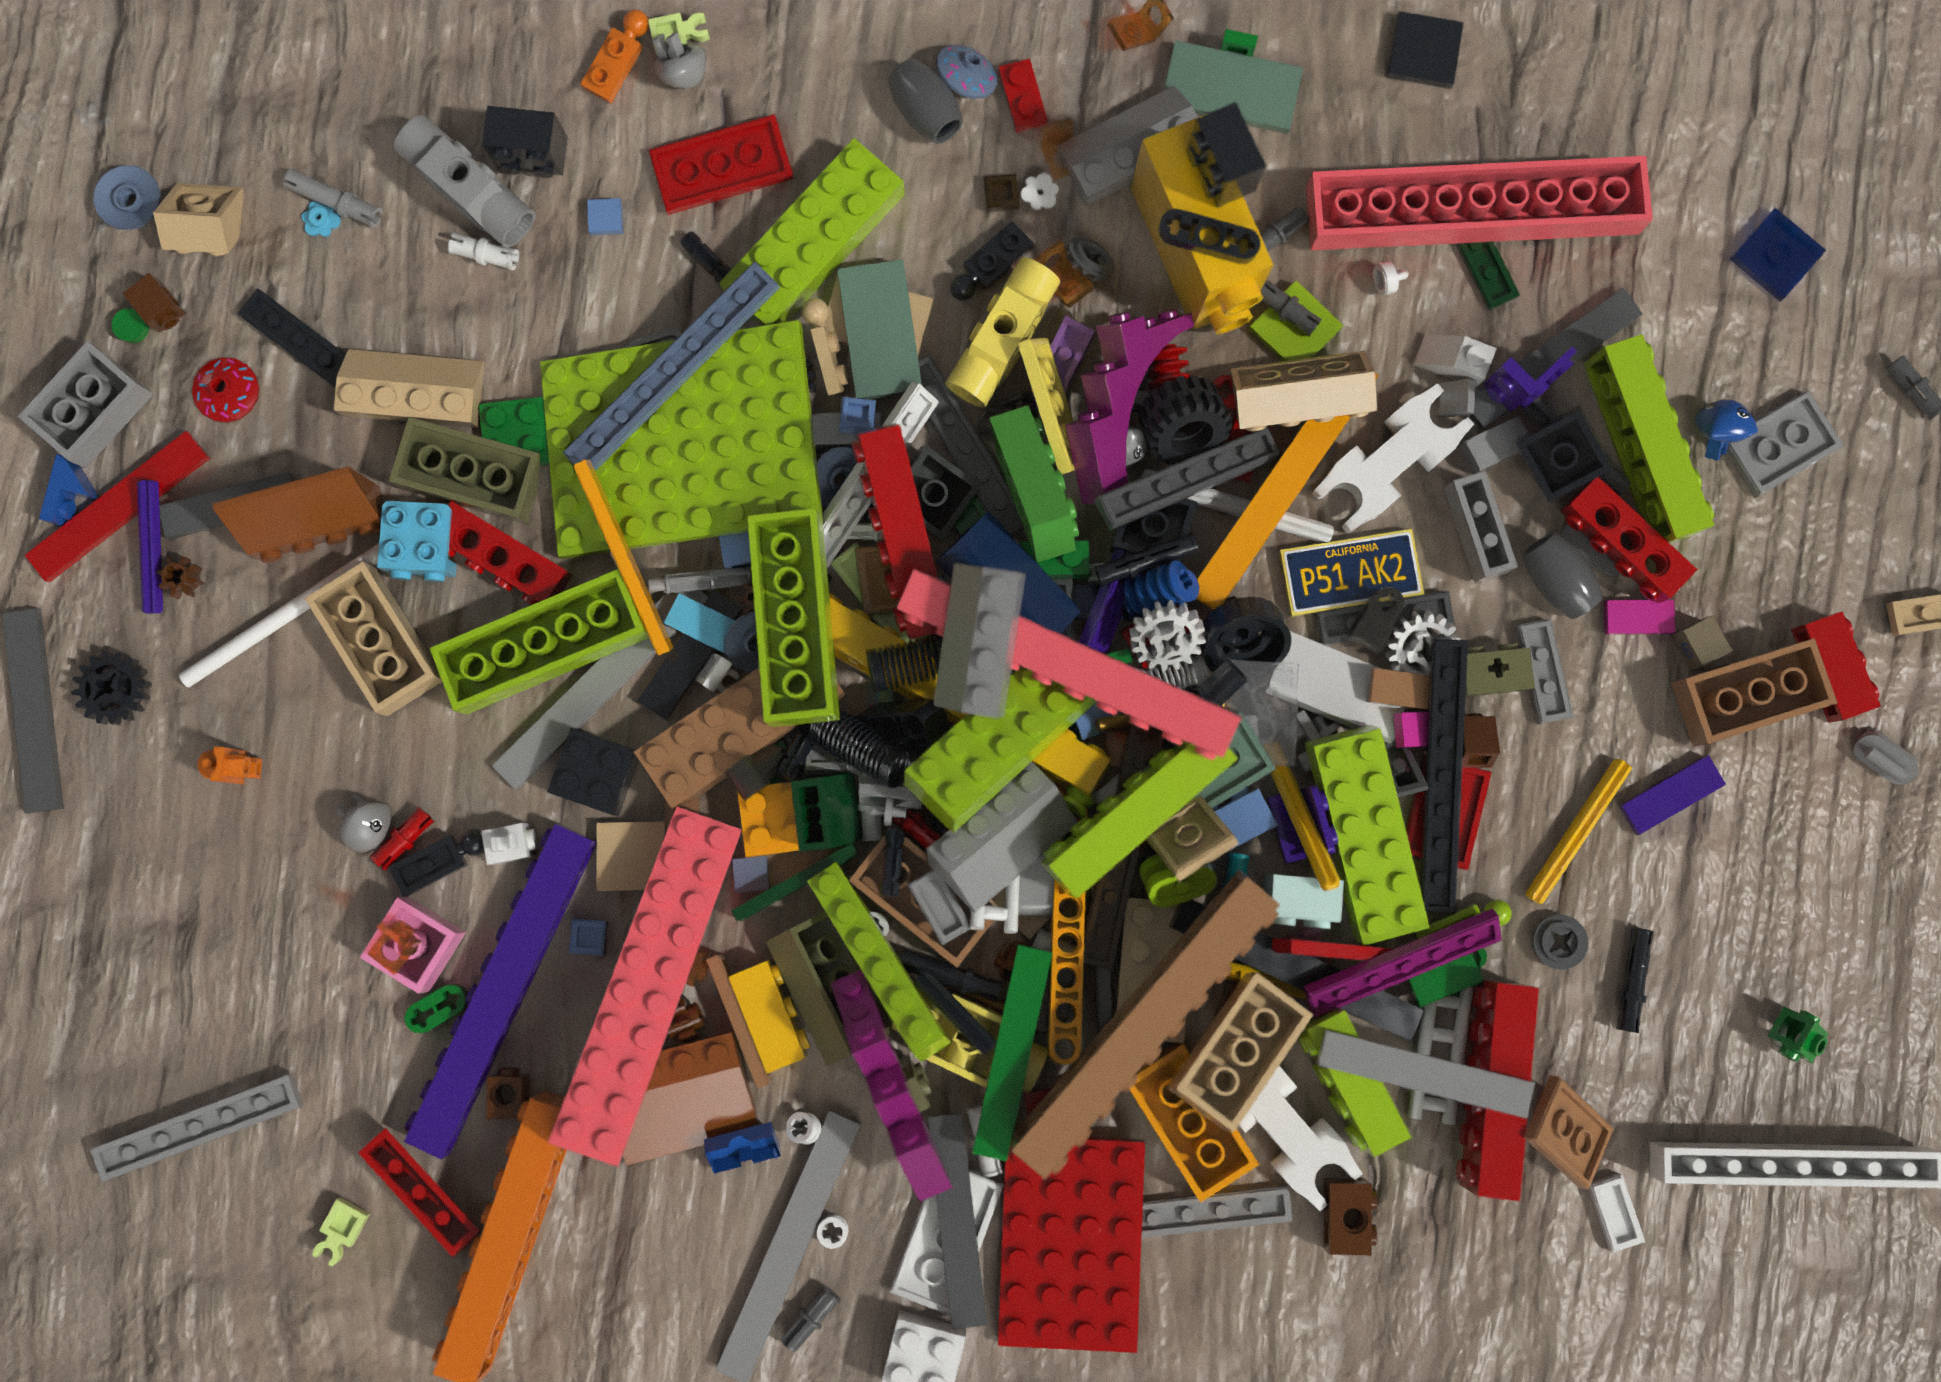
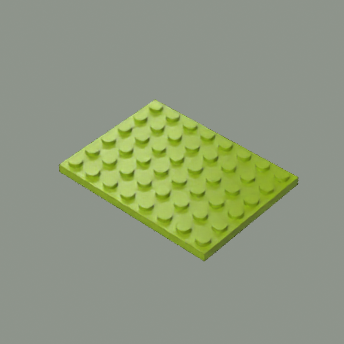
[540,320,823,559]

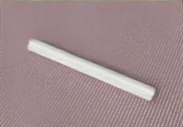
[1141,469,1334,543]

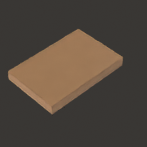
[1523,1075,1613,1190]

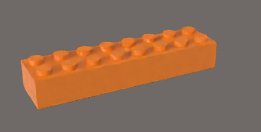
[432,1090,567,1382]

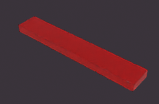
[25,431,211,583]

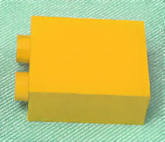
[1130,114,1274,335]

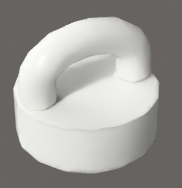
[1373,260,1409,296]

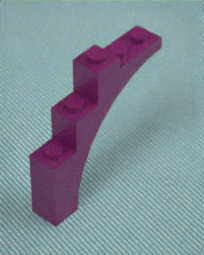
[1066,309,1194,504]
[831,970,952,1202]

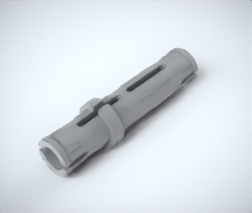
[283,168,383,228]

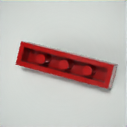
[358,1128,481,1258]

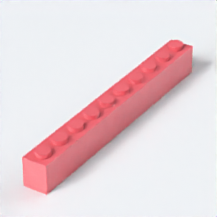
[897,570,1242,760]

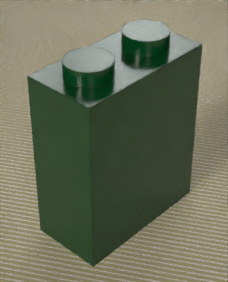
[791,773,862,851]

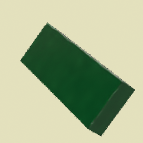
[1455,241,1520,311]

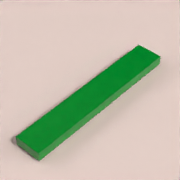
[972,945,1052,1161]

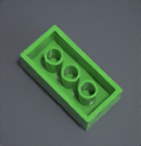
[990,405,1079,563]

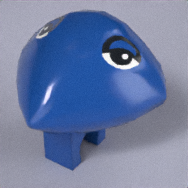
[1695,400,1758,461]

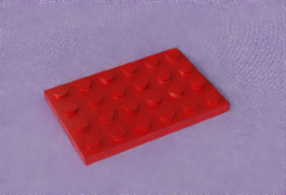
[998,1137,1145,1353]

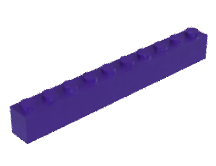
[404,824,597,1159]

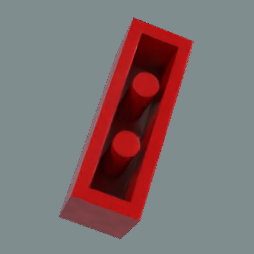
[1791,611,1881,723]

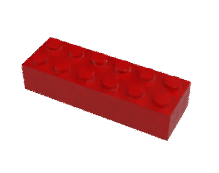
[851,423,938,639]
[1456,979,1539,1201]

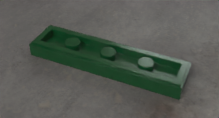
[731,843,859,922]

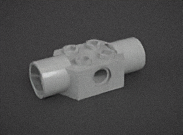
[394,115,536,248]

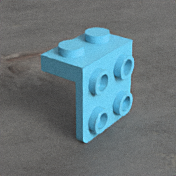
[377,501,457,582]

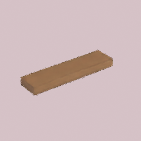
[706,953,772,1089]

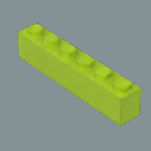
[807,862,951,1062]

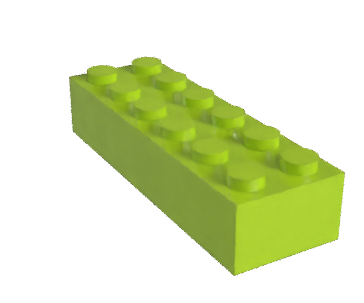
[719,138,905,326]
[1583,334,1715,544]
[747,508,840,727]
[430,569,649,715]
[904,666,1098,834]
[1305,725,1430,946]
[1040,740,1238,899]

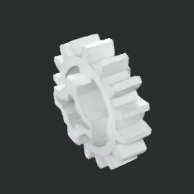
[1129,600,1206,672]
[1385,610,1461,675]

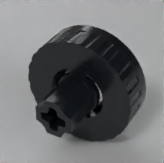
[1199,596,1292,679]

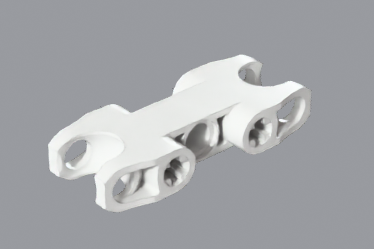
[1312,383,1474,534]
[1239,1066,1363,1211]

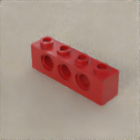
[1560,477,1698,603]
[448,501,572,605]

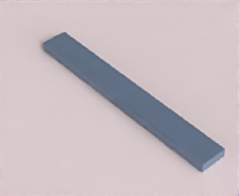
[562,261,780,471]

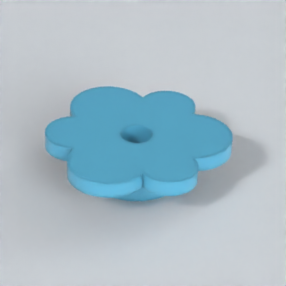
[302,201,341,237]

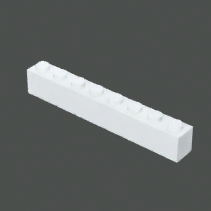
[1649,1142,1941,1188]

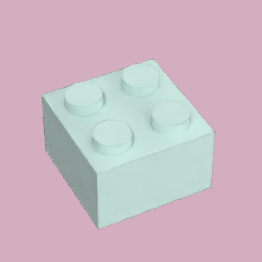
[1262,874,1344,929]

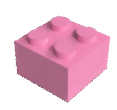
[360,897,466,994]

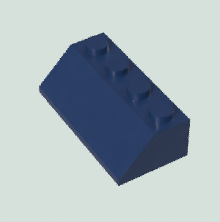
[935,510,1081,634]

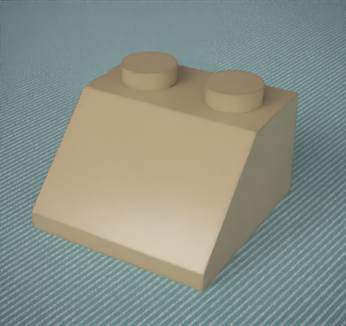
[153,183,244,256]

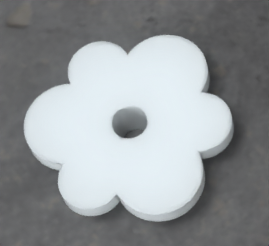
[1021,173,1059,210]

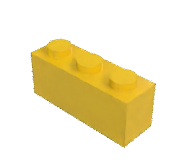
[728,959,811,1074]

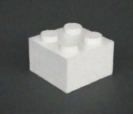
[881,1310,966,1382]

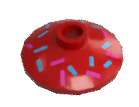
[192,357,260,423]

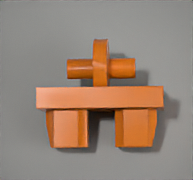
[197,746,262,784]

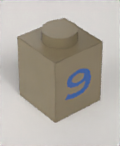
[1671,615,1733,671]

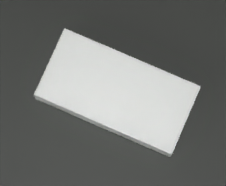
[1589,1173,1645,1253]

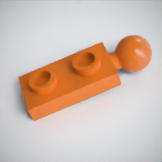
[580,9,649,104]

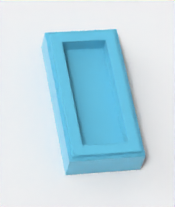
[664,593,735,654]

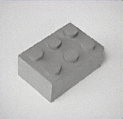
[18,341,153,468]

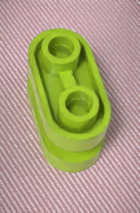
[1139,854,1217,908]

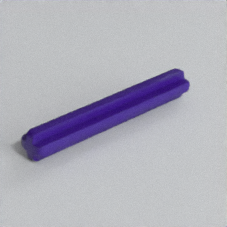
[137,480,163,614]

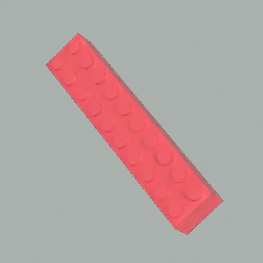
[1306,156,1653,250]
[549,806,742,1167]

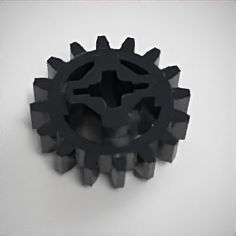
[71,651,152,725]

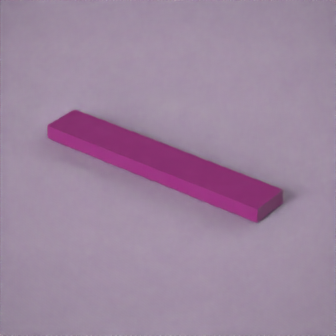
[1304,908,1502,1018]

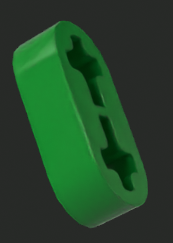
[404,984,469,1033]

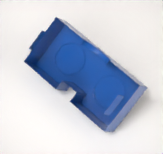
[704,1122,781,1176]

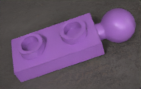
[1031,316,1097,411]

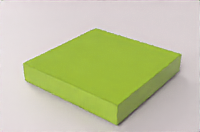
[1249,280,1344,362]

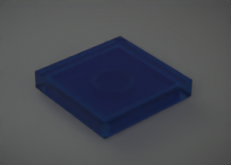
[1729,208,1826,301]

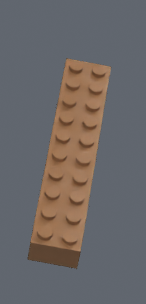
[1012,870,1280,1179]

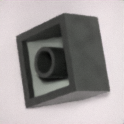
[910,445,981,541]

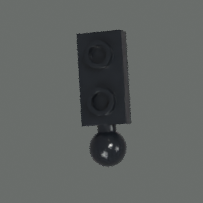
[950,221,1035,301]
[389,829,485,897]

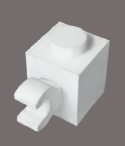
[481,823,538,865]

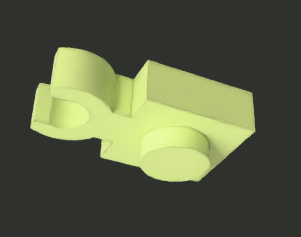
[648,13,710,56]
[313,1197,371,1266]

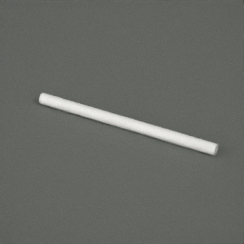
[178,543,379,688]

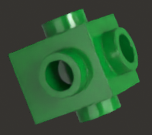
[1768,1006,1828,1064]

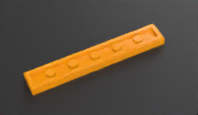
[574,460,674,655]

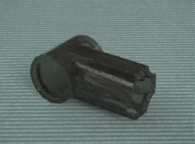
[724,744,787,801]

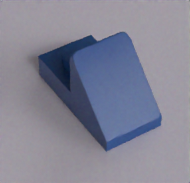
[39,454,100,526]

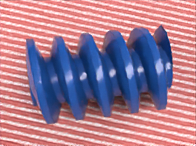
[1124,561,1200,618]

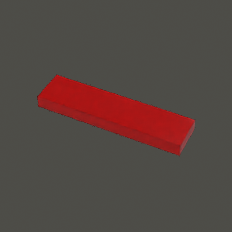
[1272,938,1393,961]

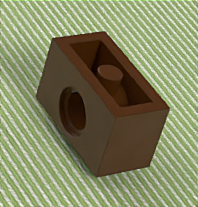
[1323,1178,1377,1256]

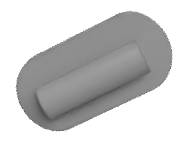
[1854,728,1919,785]

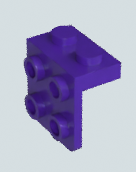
[1483,346,1577,412]
[1266,785,1338,864]

